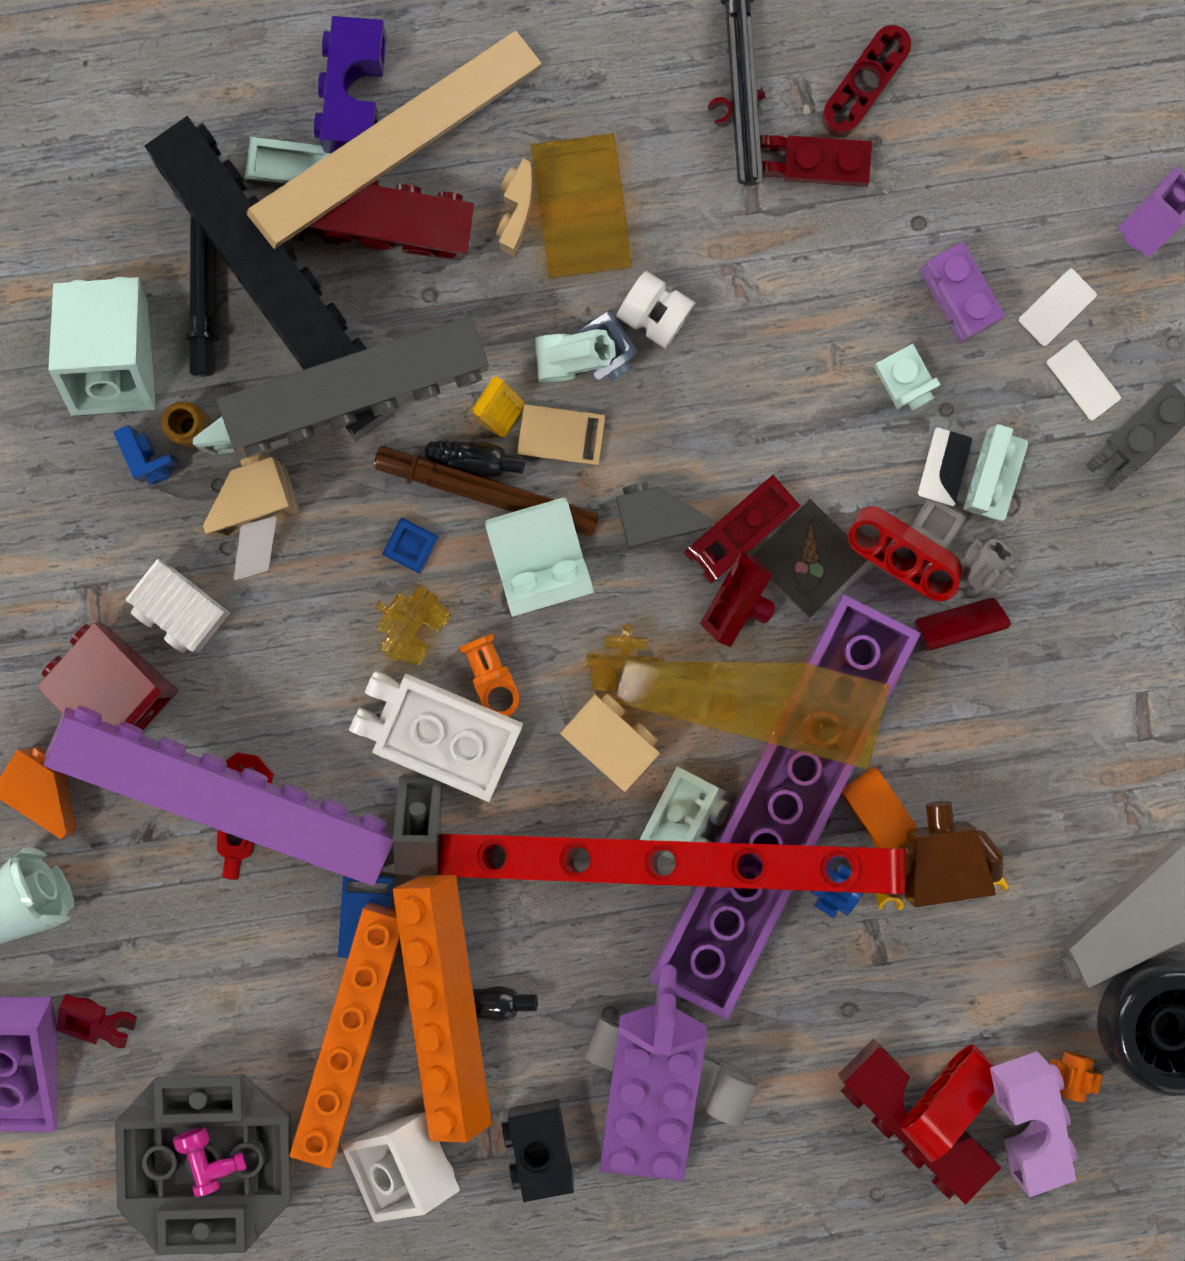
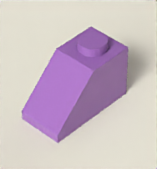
[1118,166,1185,258]

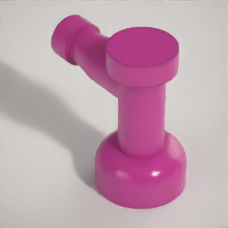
[173,1127,247,1197]

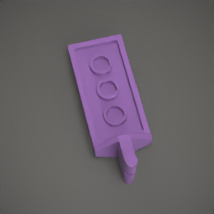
[599,965,707,1181]

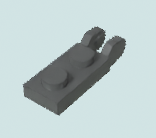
[1086,381,1185,491]

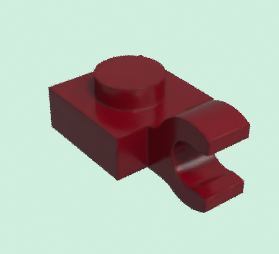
[56,994,137,1048]

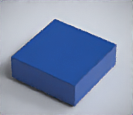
[382,517,439,574]

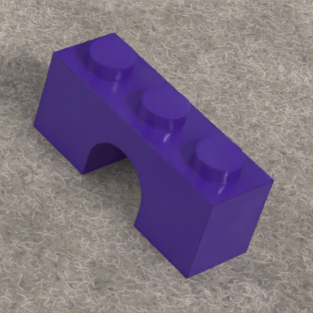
[314,16,387,153]

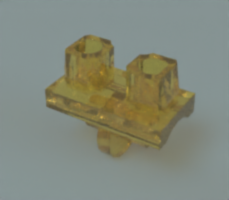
[375,585,451,665]
[587,624,664,693]

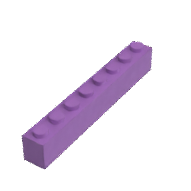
[44,706,393,886]

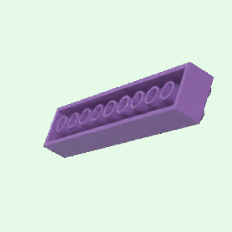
[648,594,921,1020]

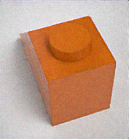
[0,746,77,840]

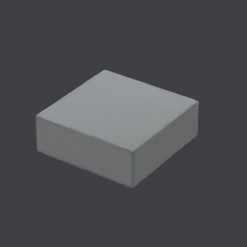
[910,499,968,549]

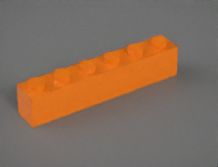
[393,875,492,1143]

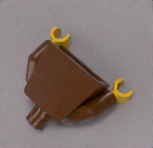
[875,801,1008,910]

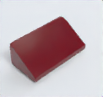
[915,598,1011,651]

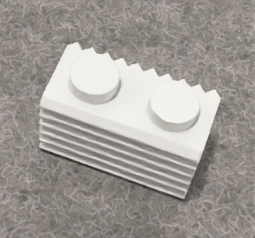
[125,559,230,654]

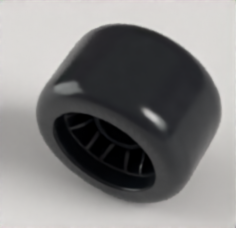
[1097,958,1185,1096]

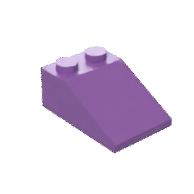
[0,997,58,1132]

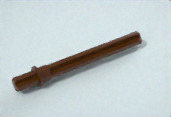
[374,446,598,536]

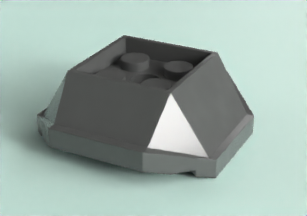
[115,1074,293,1255]

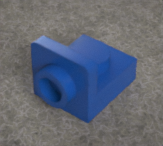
[113,425,180,485]

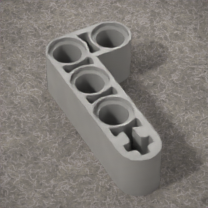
[585,1017,758,1127]

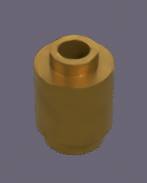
[161,401,212,448]

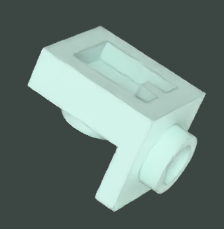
[874,343,941,411]

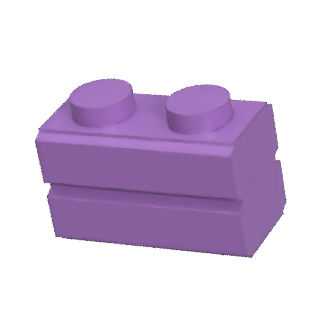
[919,241,1005,344]

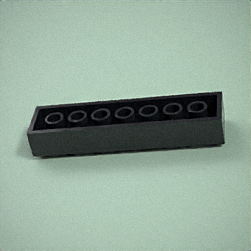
[144,115,397,441]

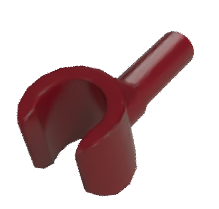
[708,88,766,127]

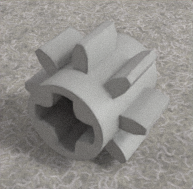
[961,539,1016,591]

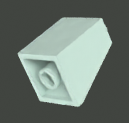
[48,277,155,416]

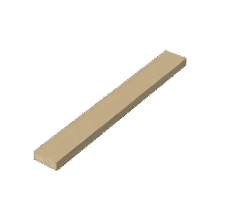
[247,31,542,249]

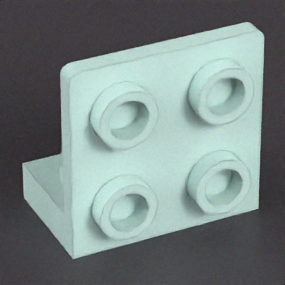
[485,498,594,617]

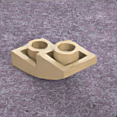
[496,158,533,257]

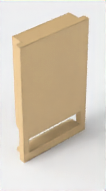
[517,404,605,466]

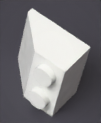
[341,1112,460,1222]

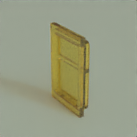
[531,133,632,279]

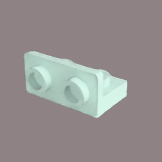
[963,424,1028,521]
[640,766,732,862]

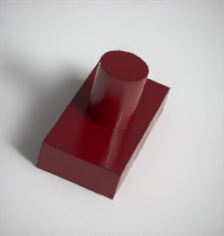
[700,552,775,647]

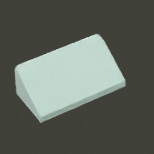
[193,416,236,455]

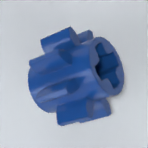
[810,863,863,918]

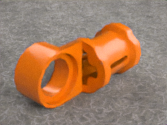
[459,633,520,716]

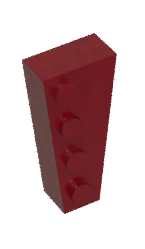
[290,180,474,261]

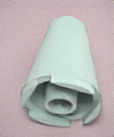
[0,847,74,944]

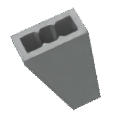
[1060,839,1185,988]

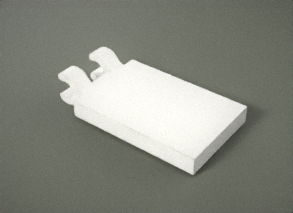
[349,671,523,802]

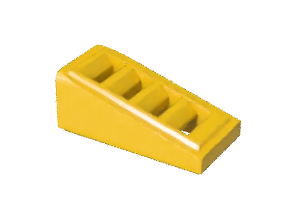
[472,376,524,438]

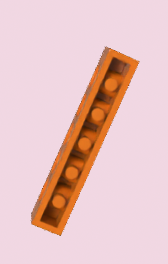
[289,902,400,1169]

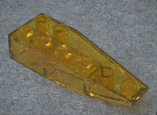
[615,661,890,770]

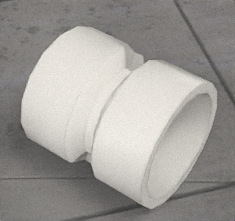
[616,270,696,349]

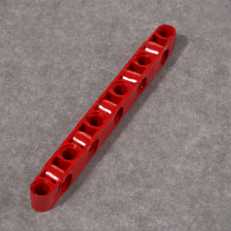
[438,834,906,894]

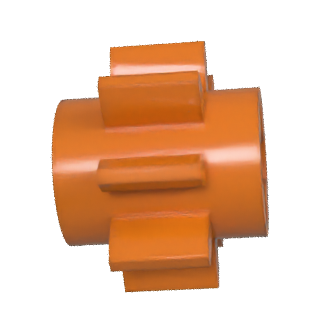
[1050,1051,1104,1102]

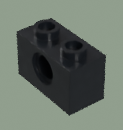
[501,1099,574,1202]

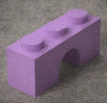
[990,1051,1077,1198]

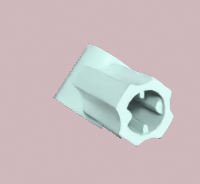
[535,329,616,382]

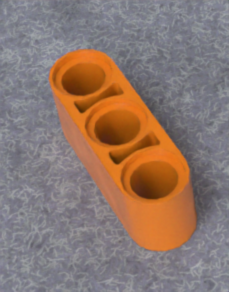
[841,766,918,849]

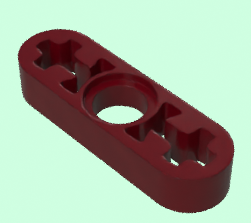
[822,25,911,137]

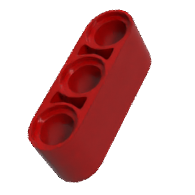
[848,506,962,601]
[900,1044,995,1162]

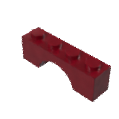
[838,1038,1001,1205]

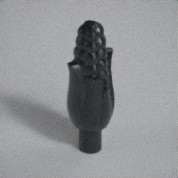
[425,440,526,477]
[473,986,538,1021]

